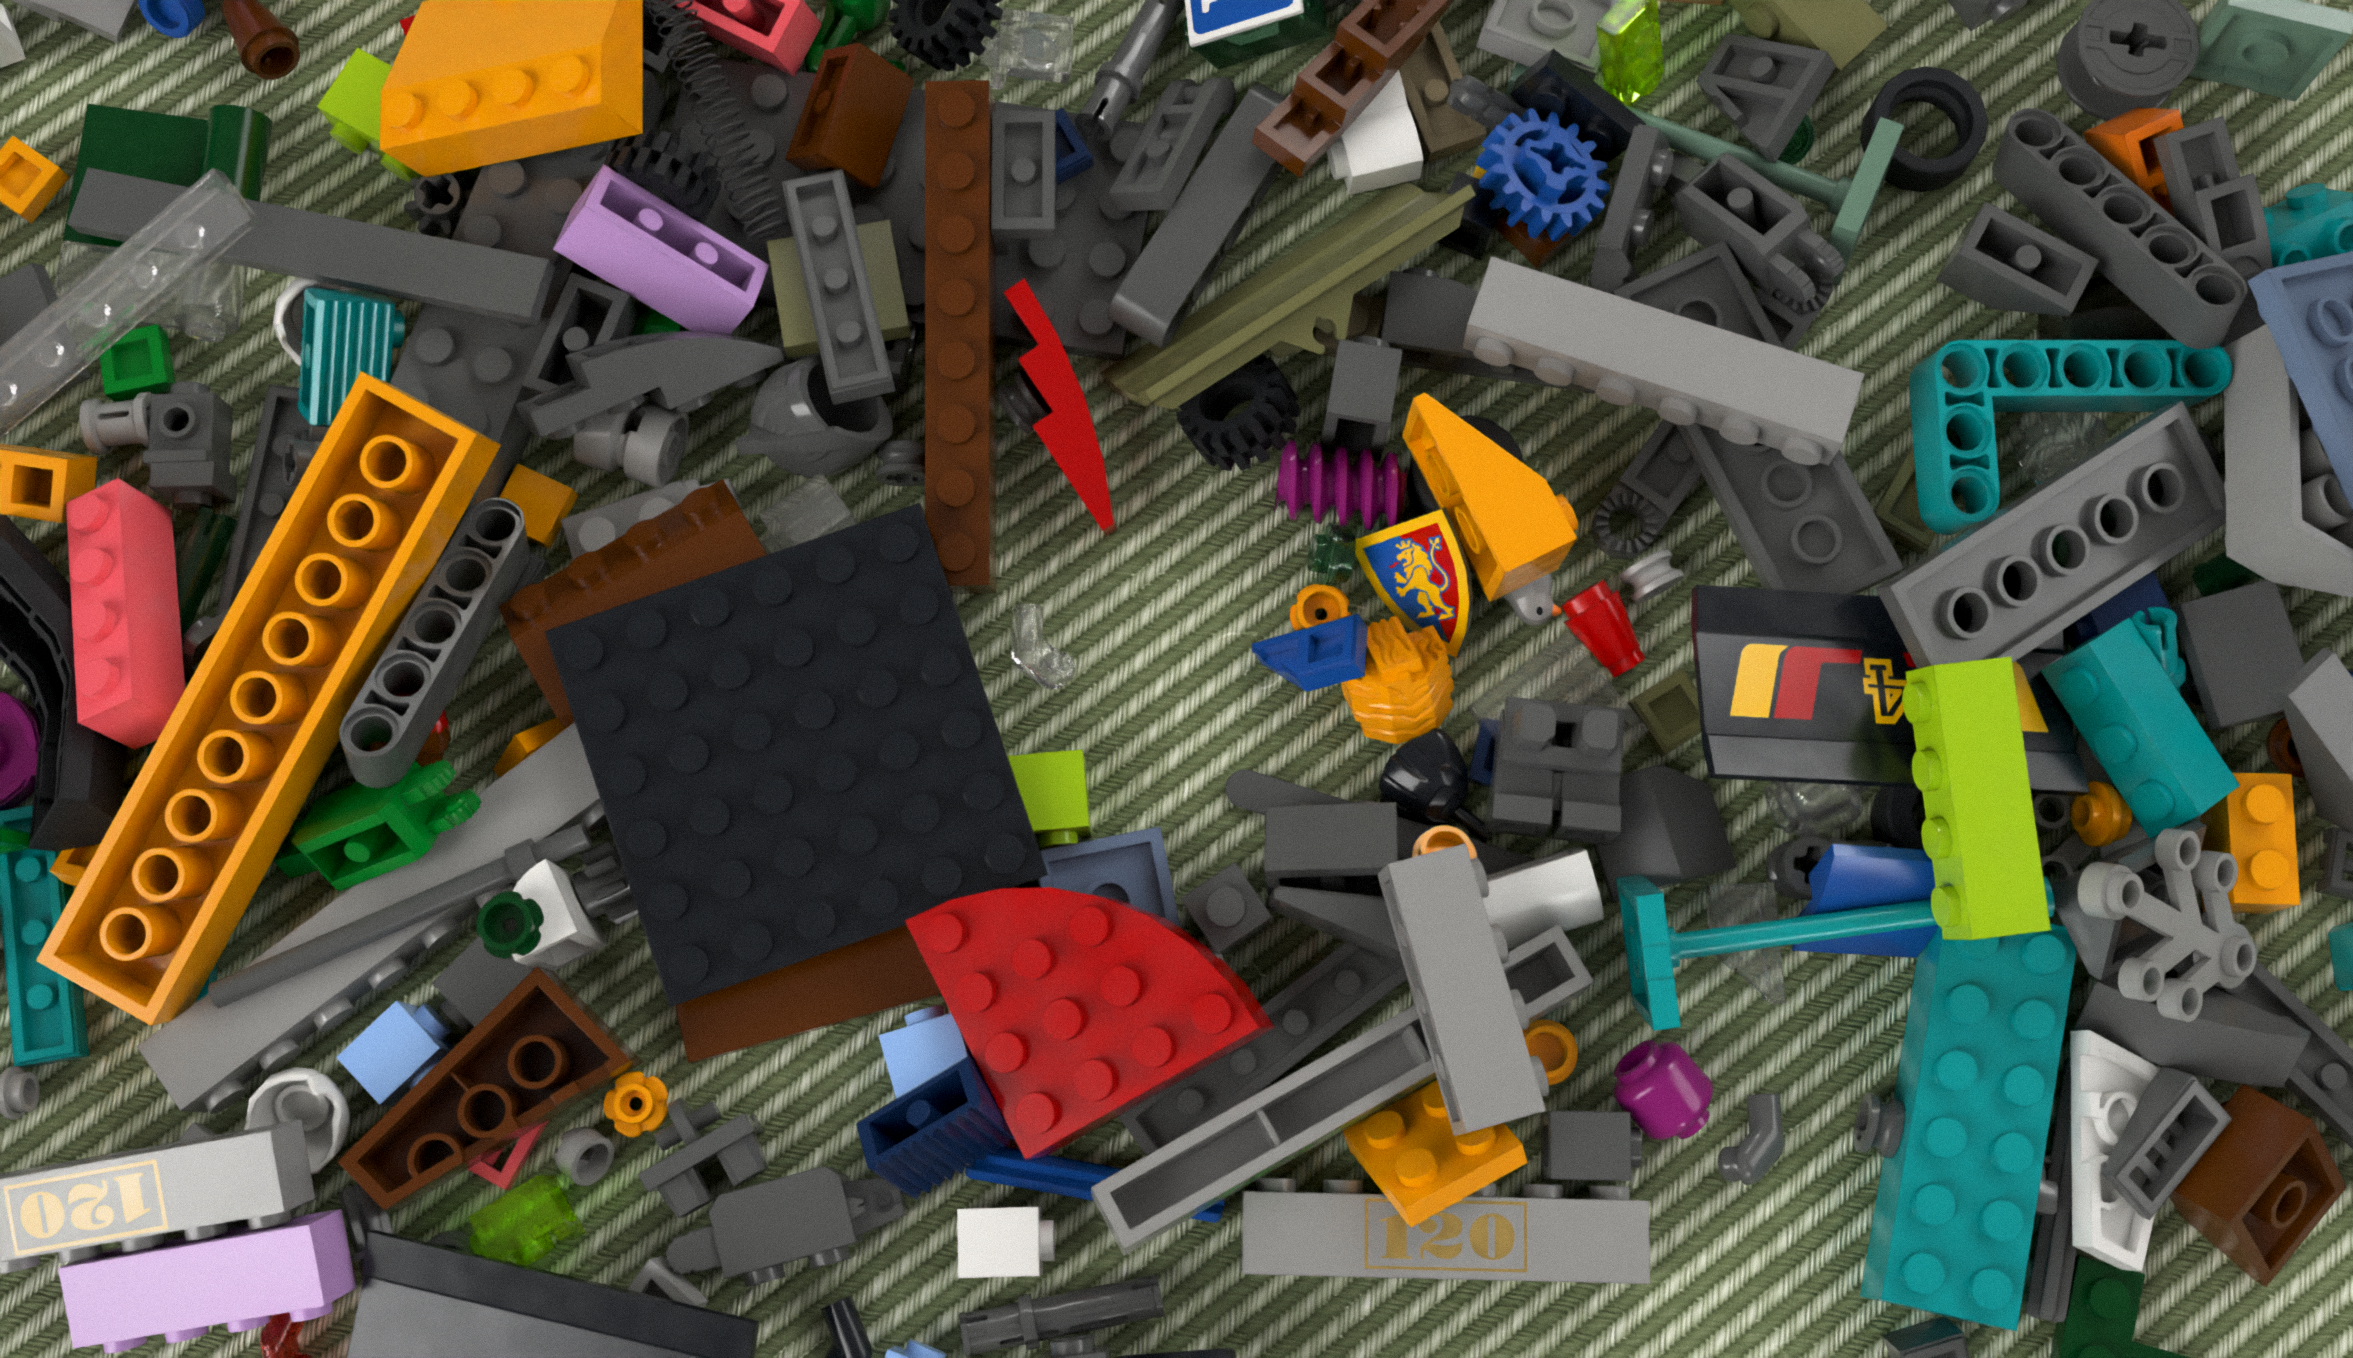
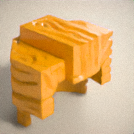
[1341,616,1454,744]

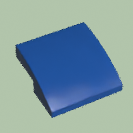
[1792,844,1939,958]

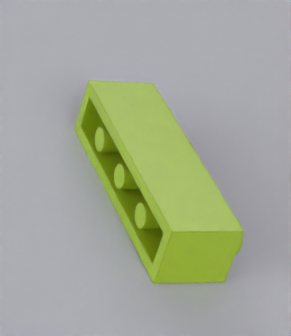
[1902,657,2051,940]

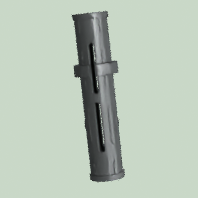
[1075,0,1185,142]
[959,1273,1165,1357]

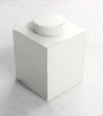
[957,1207,1055,1278]

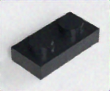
[1509,48,1646,164]

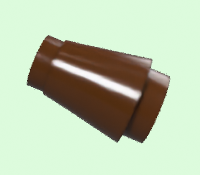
[221,0,300,80]

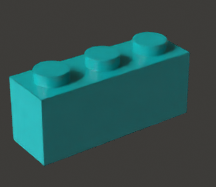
[2040,617,2240,838]

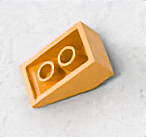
[1402,393,1578,602]

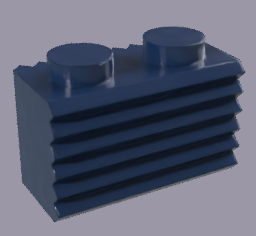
[856,1055,1015,1200]

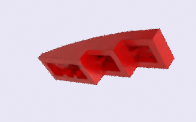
[1003,278,1117,536]

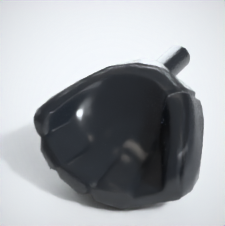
[1379,728,1493,843]

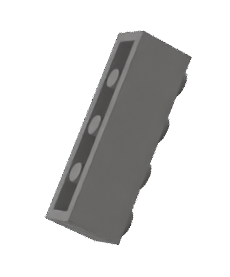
[1377,843,1549,1136]

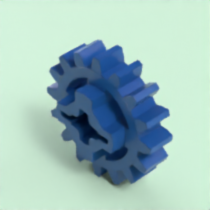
[1476,108,1610,242]

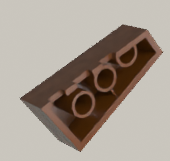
[337,966,643,1210]

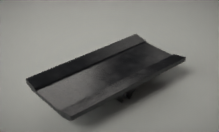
[347,1230,759,1358]

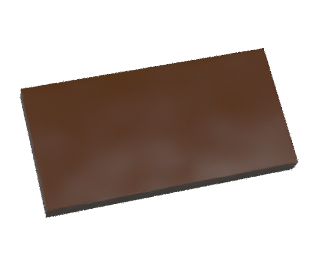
[675,925,942,1064]

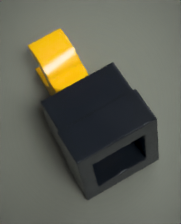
[1436,148,1501,260]

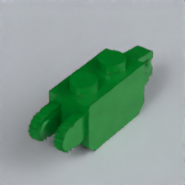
[273,759,482,891]

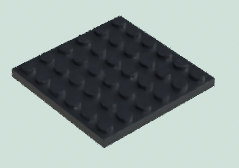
[545,503,1049,1007]

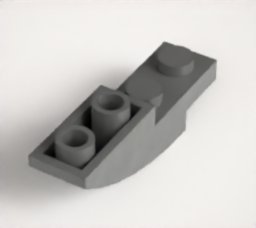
[2153,116,2273,348]
[516,331,784,440]

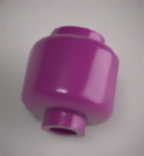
[1613,1040,1713,1140]

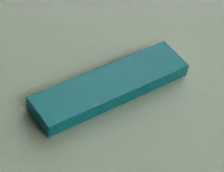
[0,805,89,1069]

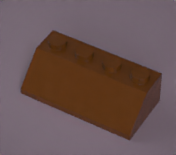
[499,479,768,728]

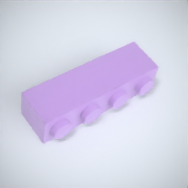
[58,1209,357,1354]

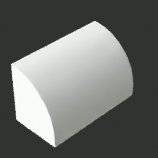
[1482,846,1604,950]
[505,859,608,971]

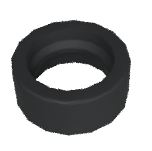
[1860,66,1988,192]

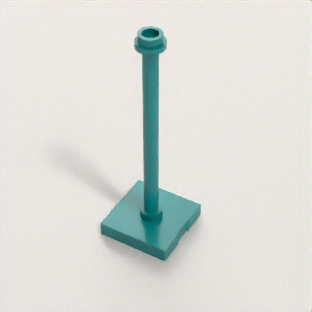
[1616,874,2055,1031]

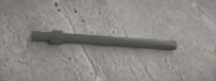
[208,823,592,1008]

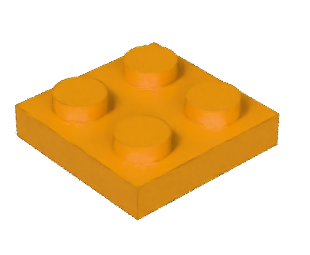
[1343,1080,1528,1228]

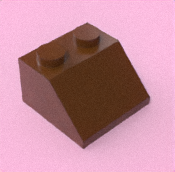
[2169,1084,2347,1287]

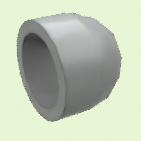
[554,1127,614,1186]

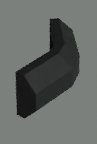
[0,515,127,852]

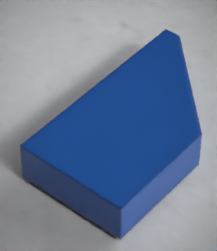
[1252,614,1368,692]

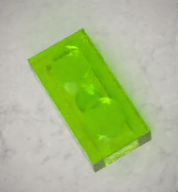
[1595,0,1664,107]

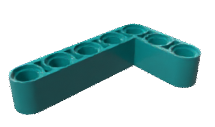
[1909,340,2233,536]

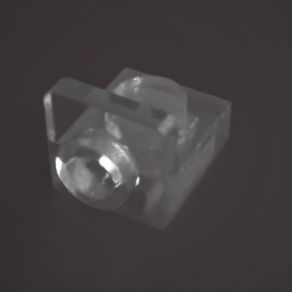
[981,8,1074,90]

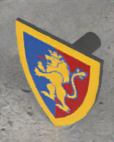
[1350,507,1473,658]

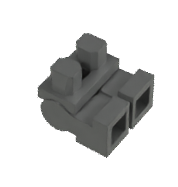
[1484,696,1625,845]

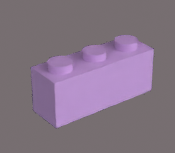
[553,164,769,334]

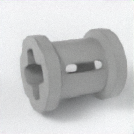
[79,392,153,455]

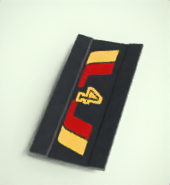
[1691,585,2090,796]

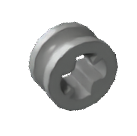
[1619,548,1685,604]

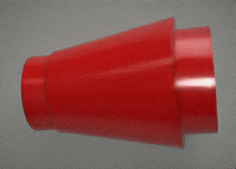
[1560,579,1646,678]

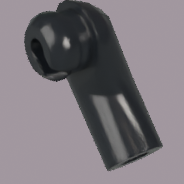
[821,1296,872,1358]

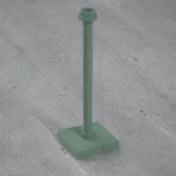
[2188,0,2353,101]
[1506,62,1905,285]

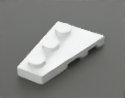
[2070,1030,2179,1272]

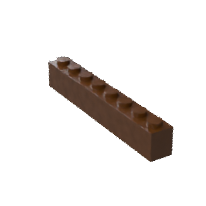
[925,80,996,594]

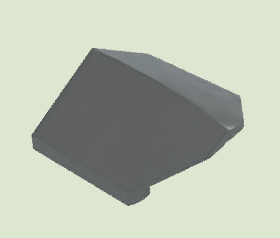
[1593,764,1737,903]

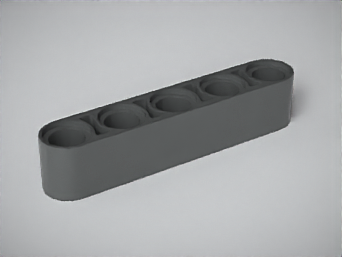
[1107,82,1286,349]
[1992,108,2248,349]
[339,497,530,788]

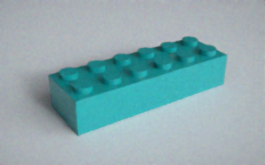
[1860,923,2077,1331]

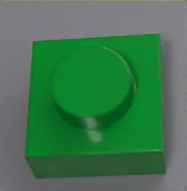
[96,324,175,402]

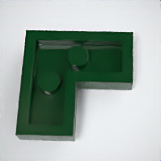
[2050,1256,2191,1358]

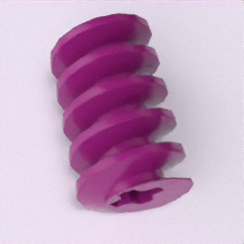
[1274,439,1407,530]

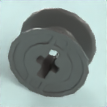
[2056,0,2200,121]

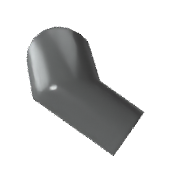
[1718,1094,1784,1185]

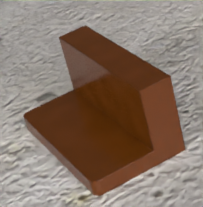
[785,43,914,188]

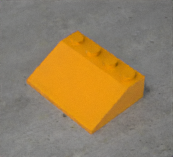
[380,0,643,178]

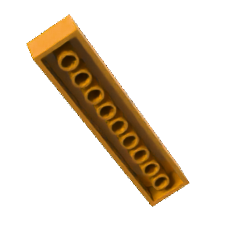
[36,371,501,1026]

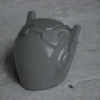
[735,355,894,479]

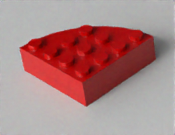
[905,887,1275,1160]

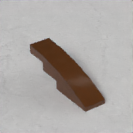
[1251,0,1454,178]

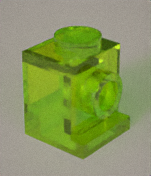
[468,1175,586,1266]

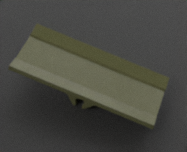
[1100,182,1476,410]

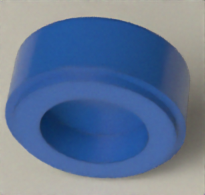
[138,0,205,38]

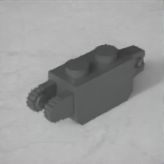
[1663,151,1846,304]
[665,1166,907,1287]

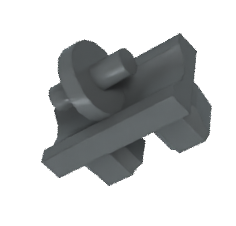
[638,1097,769,1218]

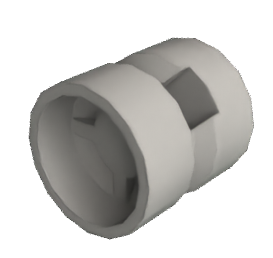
[573,402,689,489]

